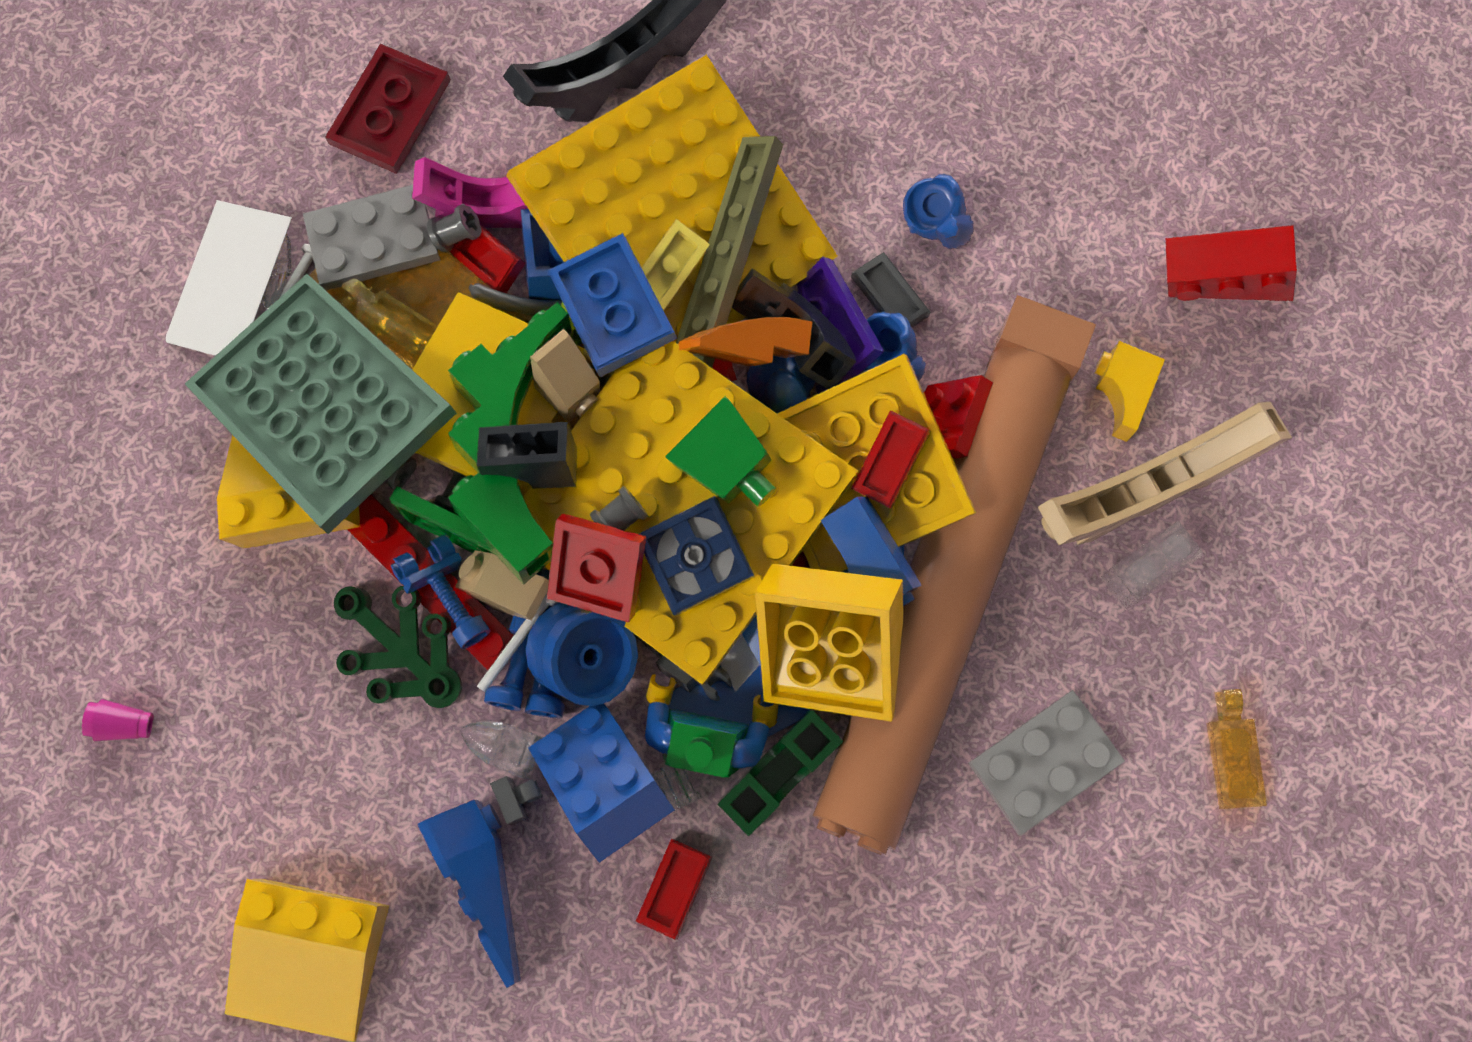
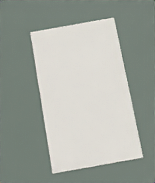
[166,200,292,356]

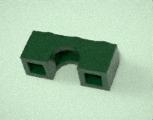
[717,709,843,837]

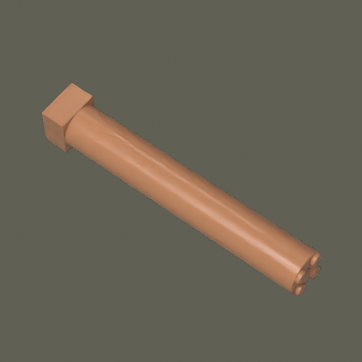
[812,295,1096,855]

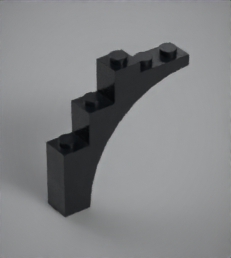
[503,0,727,122]

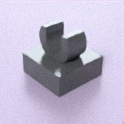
[490,776,543,825]

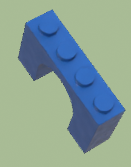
[742,496,922,666]

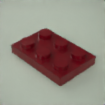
[325,43,451,174]

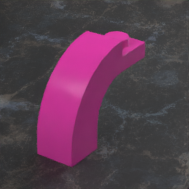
[412,157,528,228]

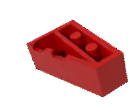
[1165,225,1297,301]

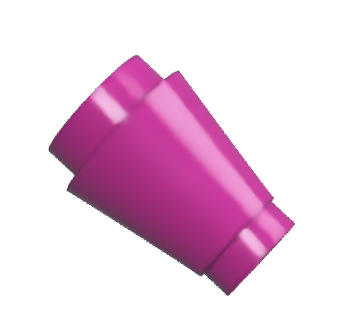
[82,699,154,742]

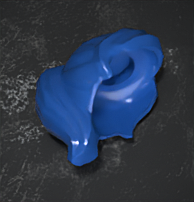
[903,174,974,250]
[864,312,926,382]
[746,355,815,413]

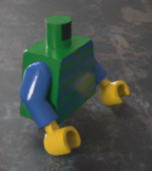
[645,674,778,778]

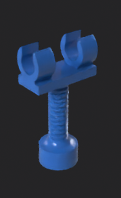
[391,535,491,649]

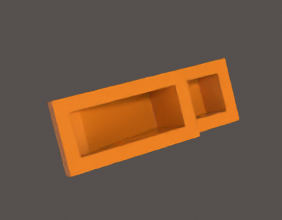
[678,317,812,366]

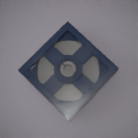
[639,496,755,616]

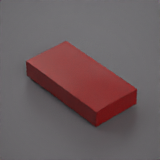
[448,225,526,293]
[851,410,931,508]
[636,838,713,940]

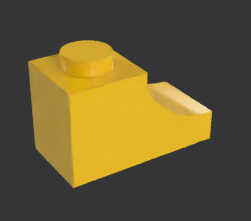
[1094,341,1165,442]

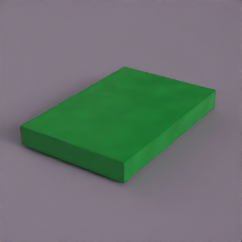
[389,486,495,555]

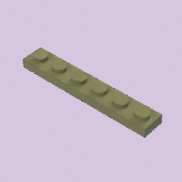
[676,136,784,368]

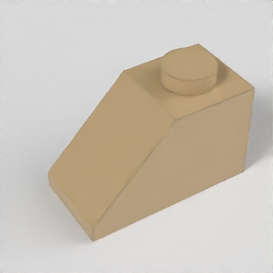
[530,329,600,423]
[455,550,549,621]

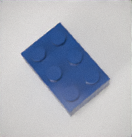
[528,703,675,863]

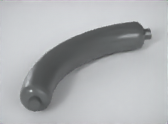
[469,283,562,316]

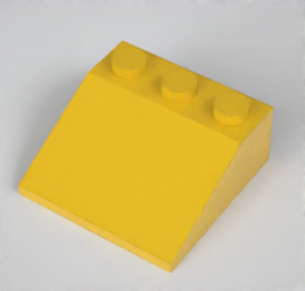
[217,435,360,548]
[755,564,903,722]
[225,879,390,1042]

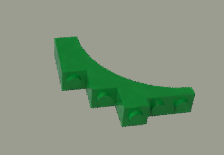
[448,302,572,585]

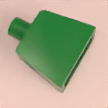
[665,396,776,507]

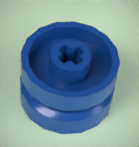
[525,603,638,706]

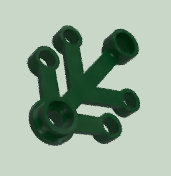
[334,586,462,708]

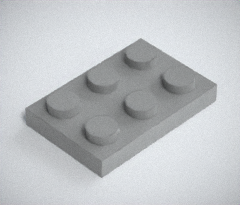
[303,185,440,291]
[968,690,1125,835]

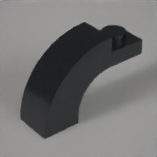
[732,268,857,389]

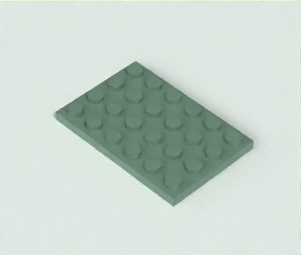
[185,274,457,534]

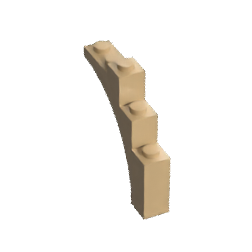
[1038,402,1292,545]

